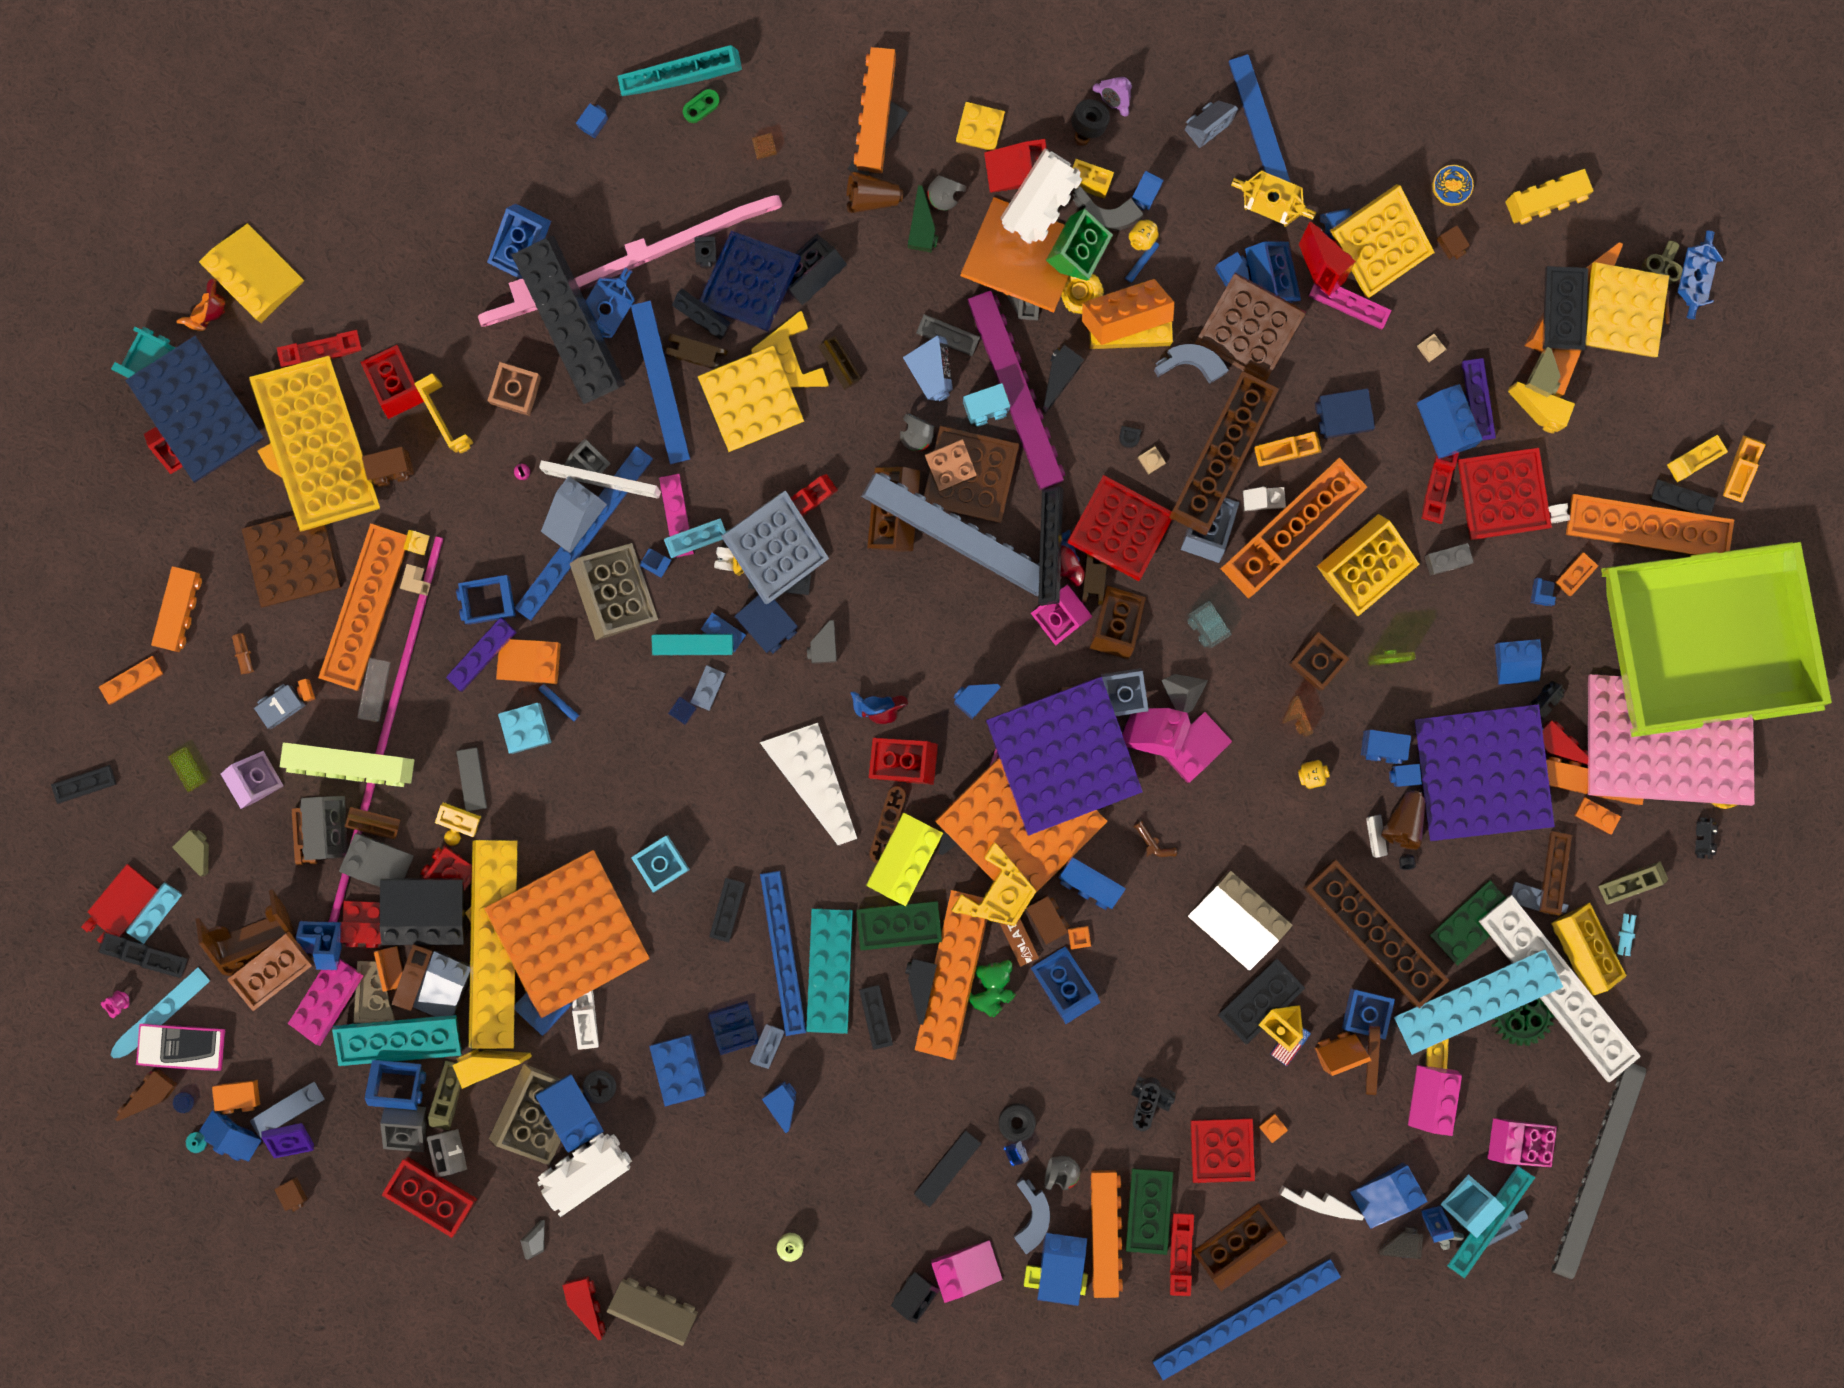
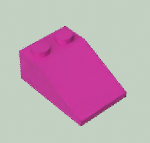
[1122,708,1191,759]
[1163,712,1232,783]
[931,1240,1003,1303]

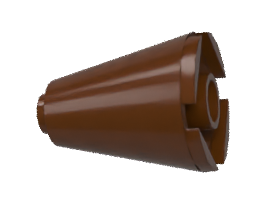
[846,172,903,213]
[1381,790,1425,849]

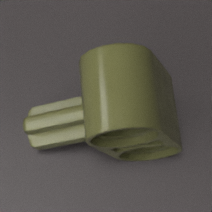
[1642,241,1683,284]

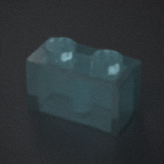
[1187,601,1232,649]

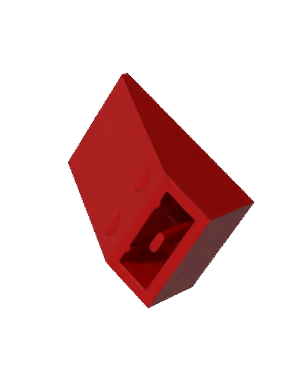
[984,139,1046,193]
[1299,221,1356,296]

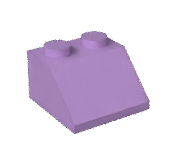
[221,751,283,809]

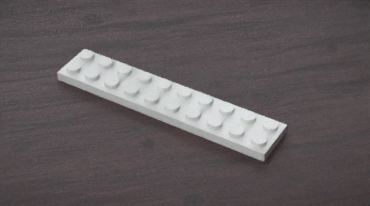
[1479,895,1641,1082]

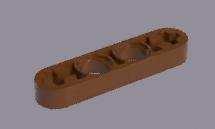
[869,786,906,863]
[1366,1026,1380,1095]

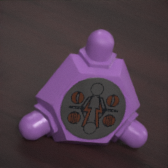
[1093,77,1132,117]

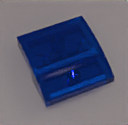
[708,1001,759,1055]

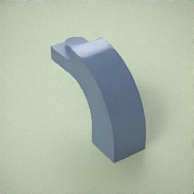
[1154,344,1229,384]
[250,1082,324,1138]
[1014,1177,1050,1254]

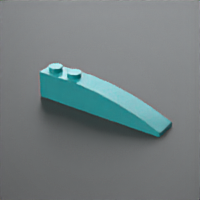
[618,45,742,96]

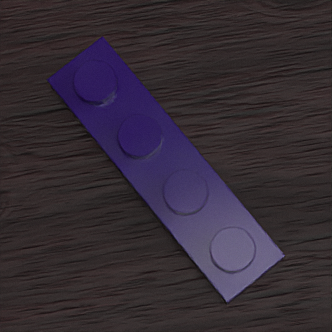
[1462,358,1496,441]
[446,618,517,692]

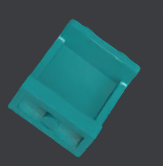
[111,327,175,378]

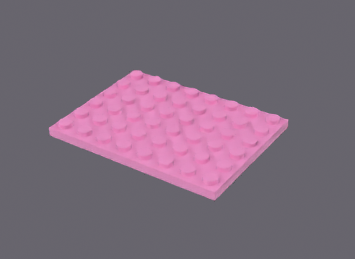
[1588,674,1754,806]

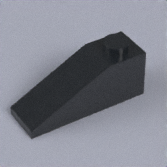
[905,958,937,1025]

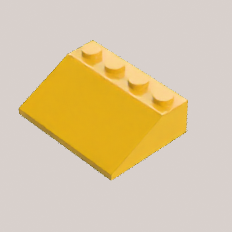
[199,223,304,323]
[1317,514,1419,616]
[453,1049,532,1088]

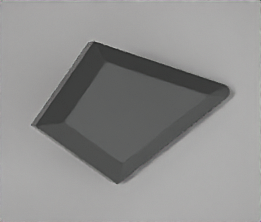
[520,1220,545,1260]

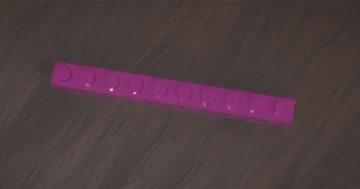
[968,291,1065,490]

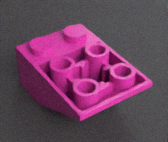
[1488,1118,1557,1167]

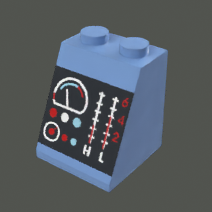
[903,336,953,402]

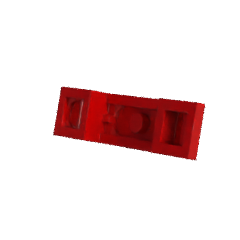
[277,330,362,368]
[1422,453,1459,524]
[1170,1213,1194,1296]

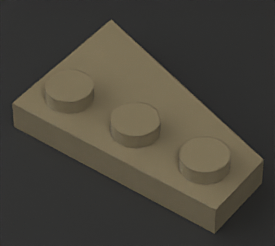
[354,961,395,1023]

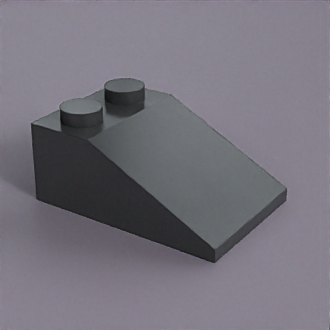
[339,832,414,887]

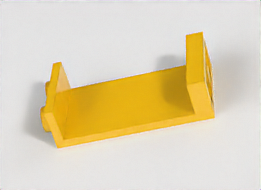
[414,374,473,453]

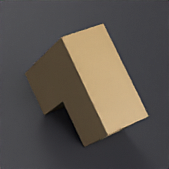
[400,564,431,596]

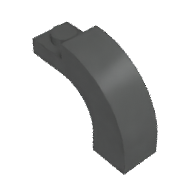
[1073,186,1143,231]

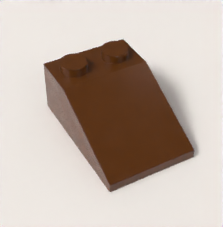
[1090,586,1146,660]

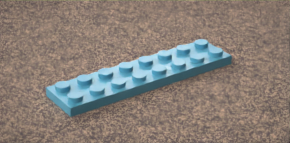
[1394,949,1563,1055]

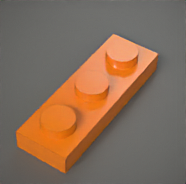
[99,656,163,705]

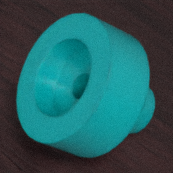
[186,1132,208,1153]

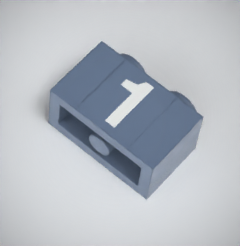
[254,684,306,729]

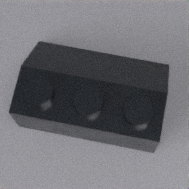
[772,234,847,305]

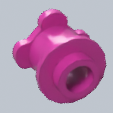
[101,991,129,1018]

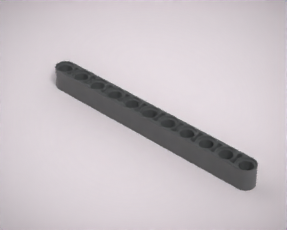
[1551,1063,1646,1279]

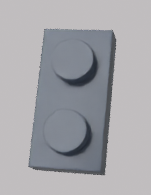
[690,665,725,711]
[750,1024,785,1069]

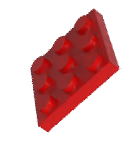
[1190,1118,1255,1183]

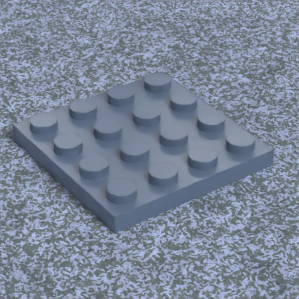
[721,491,829,604]

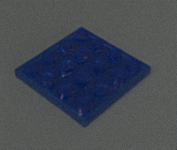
[699,231,801,331]

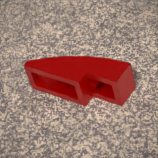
[791,474,838,516]

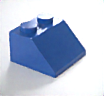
[1495,639,1542,685]
[762,1082,796,1133]

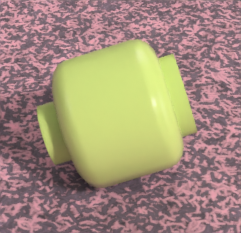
[777,1233,804,1262]

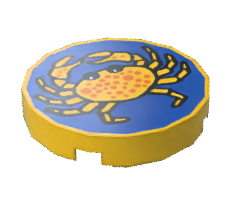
[1432,165,1474,206]

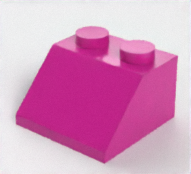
[1031,585,1092,646]

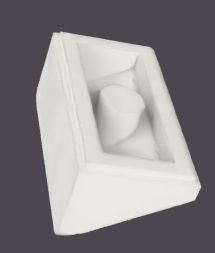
[1366,815,1388,858]

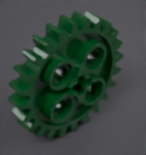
[1491,998,1555,1046]

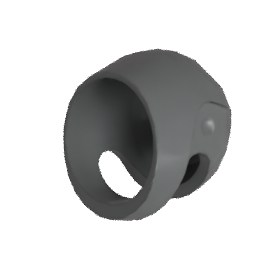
[927,175,967,210]
[900,413,934,452]
[1045,1156,1080,1190]

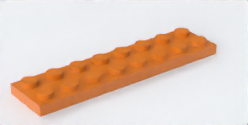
[1566,494,1734,555]
[318,523,407,691]
[915,890,987,1060]

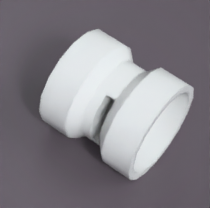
[714,547,733,571]

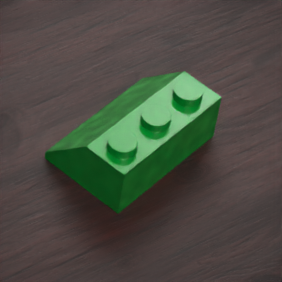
[1046,209,1113,281]

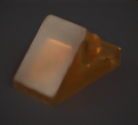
[1281,696,1313,737]

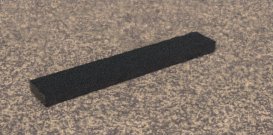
[1038,486,1063,606]

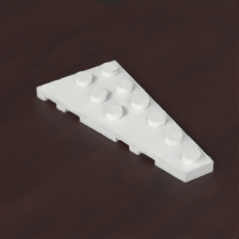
[760,723,857,845]

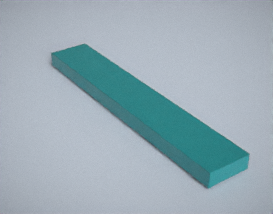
[1447,1166,1535,1279]

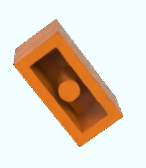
[212,1080,260,1114]

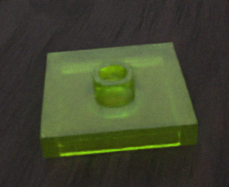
[1367,650,1415,666]

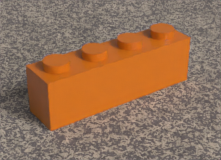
[151,566,202,652]

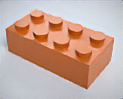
[1082,279,1174,345]

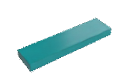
[652,634,734,655]

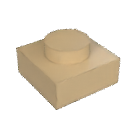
[1417,334,1446,362]
[1138,446,1166,475]

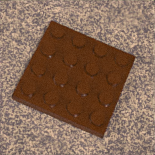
[1195,272,1306,382]
[924,426,1019,524]
[242,515,341,608]

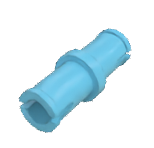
[1617,913,1637,956]

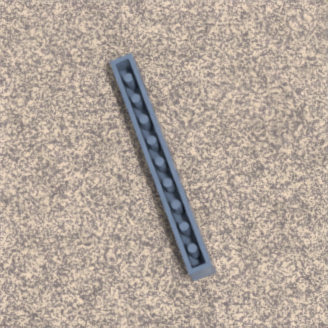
[861,473,1039,596]

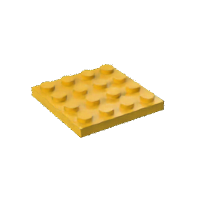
[1330,184,1435,298]
[1586,263,1669,357]
[698,345,804,452]

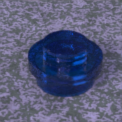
[173,1092,194,1113]

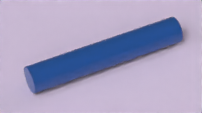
[1125,242,1159,283]
[538,684,579,721]

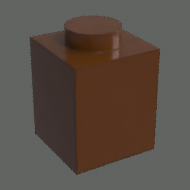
[1437,225,1470,260]
[274,1177,307,1212]

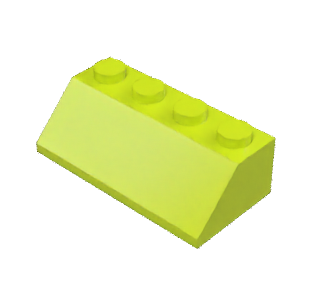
[866,813,943,906]

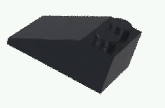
[1043,345,1084,414]

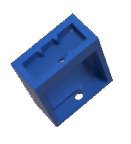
[456,575,516,625]
[365,1060,426,1110]

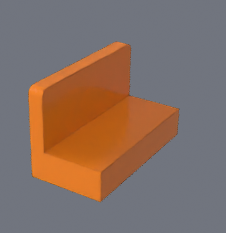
[374,946,403,992]

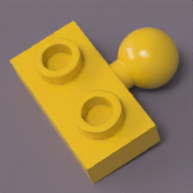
[435,803,481,846]

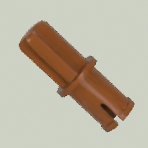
[232,633,254,675]

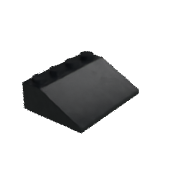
[380,878,467,945]

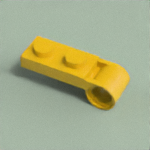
[1667,435,1728,482]

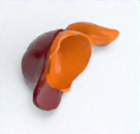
[177,279,225,331]

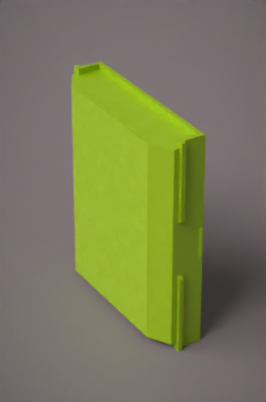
[1601,542,1832,737]

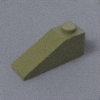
[1598,861,1668,905]
[428,1061,461,1130]

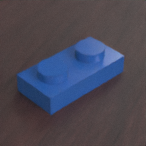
[701,613,746,652]

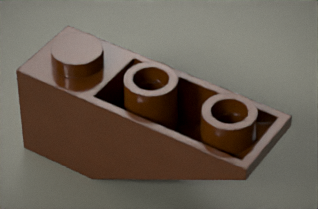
[392,945,432,1011]
[115,1069,178,1121]

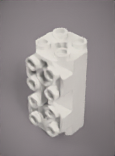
[1001,148,1082,244]
[537,1133,632,1217]

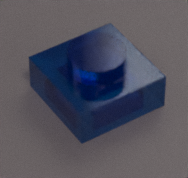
[668,697,697,725]
[1004,1141,1030,1166]

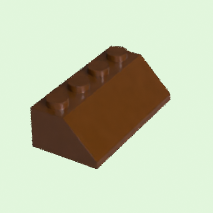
[867,467,920,551]
[1193,1203,1287,1291]

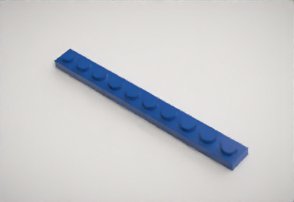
[514,446,653,621]
[1152,1259,1341,1380]

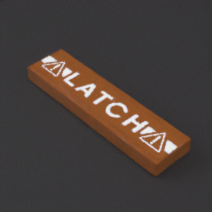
[985,891,1039,967]

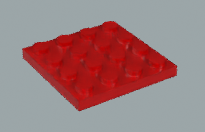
[1457,448,1552,540]
[1067,475,1172,581]

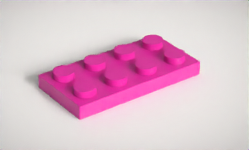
[288,958,364,1046]

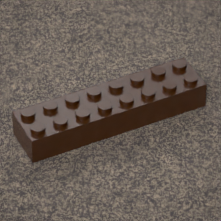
[1169,371,1279,536]
[1303,860,1449,1009]

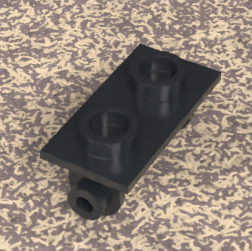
[1529,680,1566,720]
[1695,817,1718,859]
[1131,1076,1176,1112]

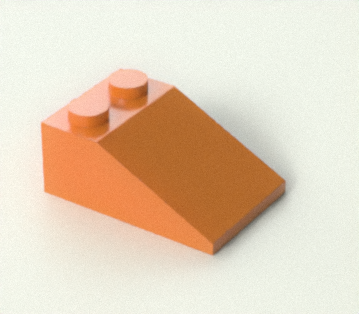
[496,639,561,684]
[1315,1031,1371,1076]

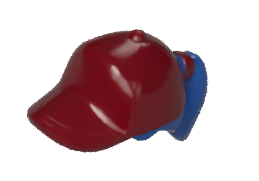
[1060,530,1085,587]
[850,691,908,724]

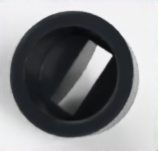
[1399,853,1416,870]

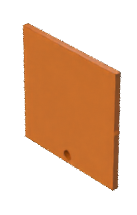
[960,197,1069,312]

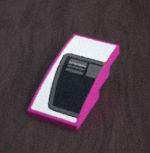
[136,1023,225,1071]

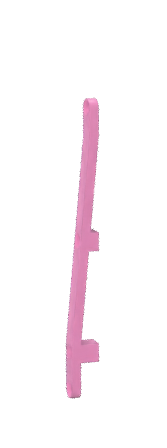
[478,195,782,327]

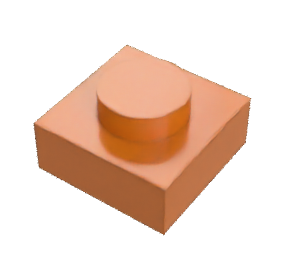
[297,679,315,702]
[1259,1114,1288,1143]

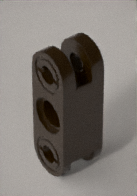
[664,334,728,370]
[1082,554,1107,605]

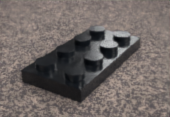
[1542,266,1588,351]
[1217,958,1305,1045]

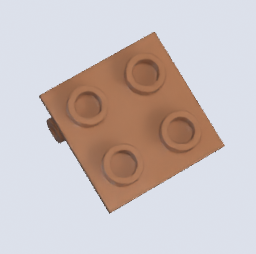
[925,439,977,491]

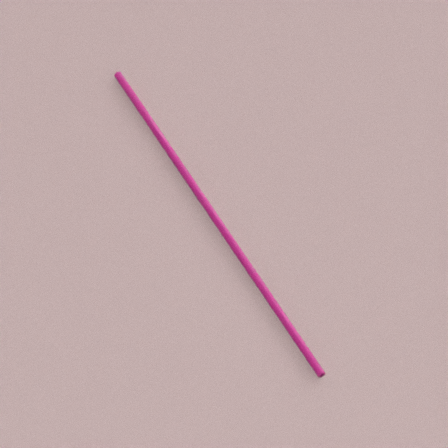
[329,537,443,922]

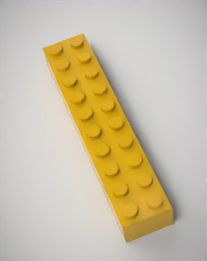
[469,840,517,1049]

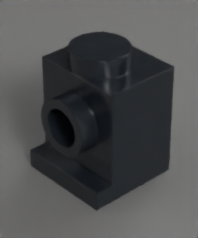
[694,237,717,268]

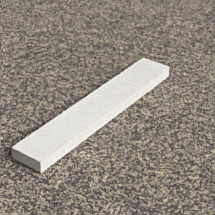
[539,460,661,499]

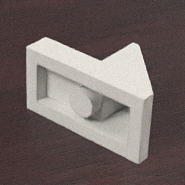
[1243,487,1286,511]

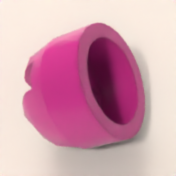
[514,464,531,480]

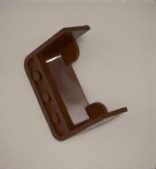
[195,889,297,976]

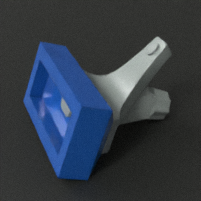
[1421,1206,1465,1250]

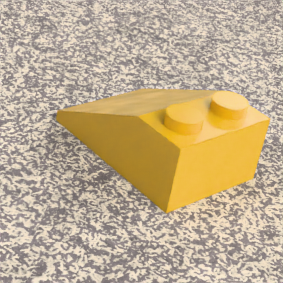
[1508,382,1575,433]

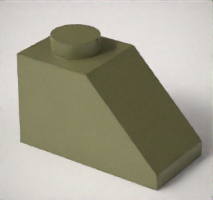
[1525,347,1561,397]
[172,830,209,877]

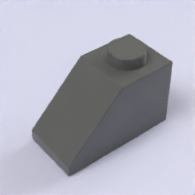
[807,620,837,664]

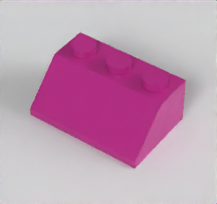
[1408,1065,1462,1136]

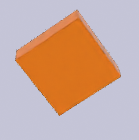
[1068,926,1091,949]

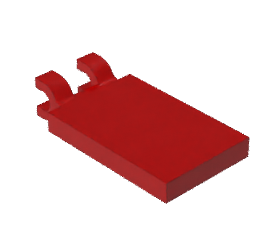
[81,864,158,943]

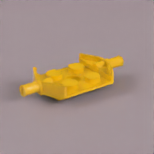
[1231,171,1316,227]

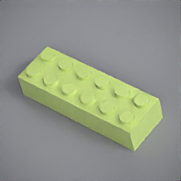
[280,743,414,787]

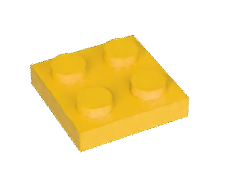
[956,102,1005,151]

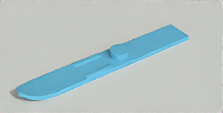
[111,967,210,1058]

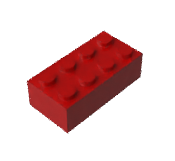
[382,1156,477,1238]

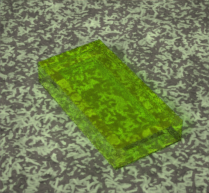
[168,747,207,792]

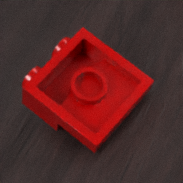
[420,845,472,891]
[340,901,381,948]

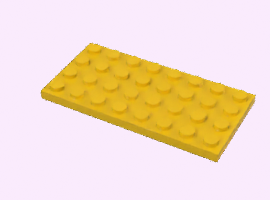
[249,356,380,532]

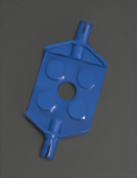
[1678,231,1723,319]
[586,267,635,338]

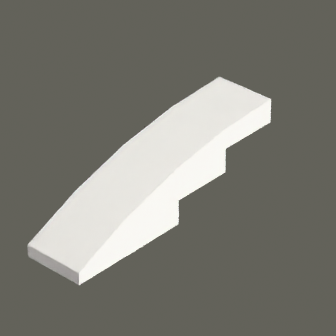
[572,990,599,1050]
[1278,1185,1364,1220]

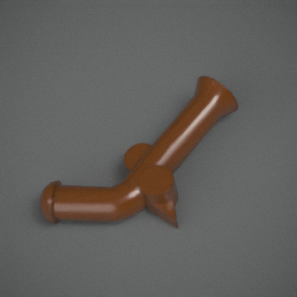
[1133,820,1178,857]

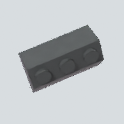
[300,796,348,860]

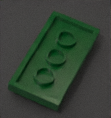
[1429,880,1506,966]
[856,901,942,951]
[1126,1168,1173,1255]

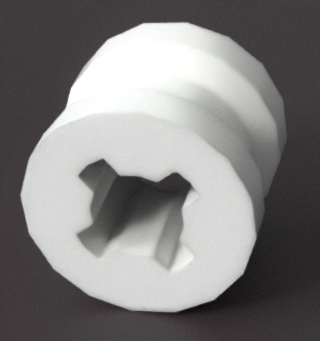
[1549,503,1571,523]

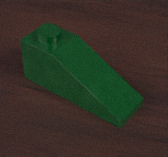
[908,185,938,253]

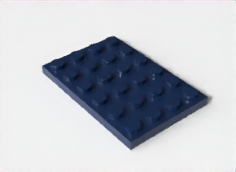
[125,336,264,483]

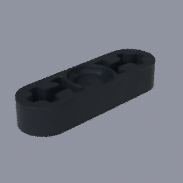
[1133,1077,1161,1131]

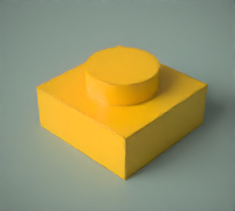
[403,530,430,555]

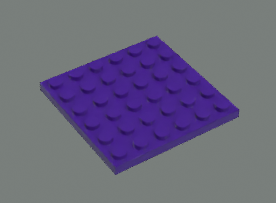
[986,677,1143,836]
[1415,705,1555,841]

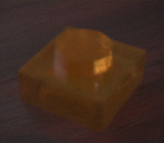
[752,133,777,160]

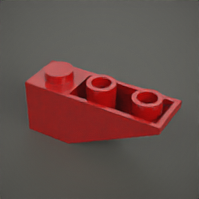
[1542,721,1588,766]
[562,1276,606,1340]

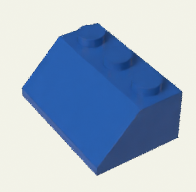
[1245,242,1301,303]
[1416,384,1483,459]
[954,684,1001,719]
[1058,857,1126,910]

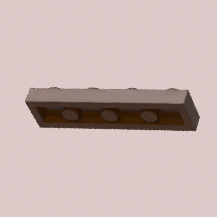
[1539,831,1572,915]

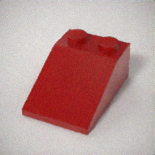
[360,345,424,419]
[869,738,938,785]

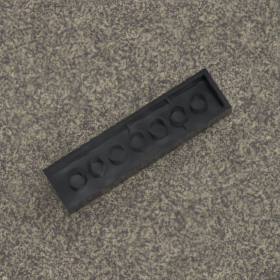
[512,236,626,404]

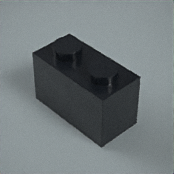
[891,1272,940,1324]

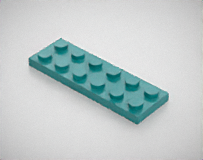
[806,909,853,1034]
[332,1015,462,1066]

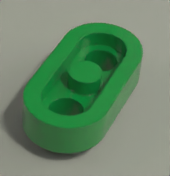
[683,89,720,123]

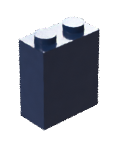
[1315,389,1375,439]
[735,595,798,654]

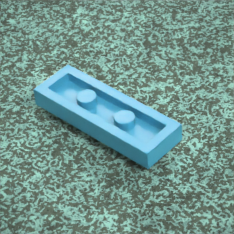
[664,518,726,558]
[126,882,182,944]

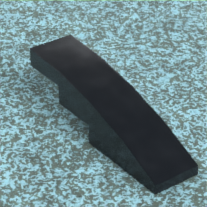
[98,932,188,978]

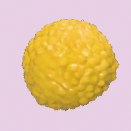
[1061,274,1103,314]

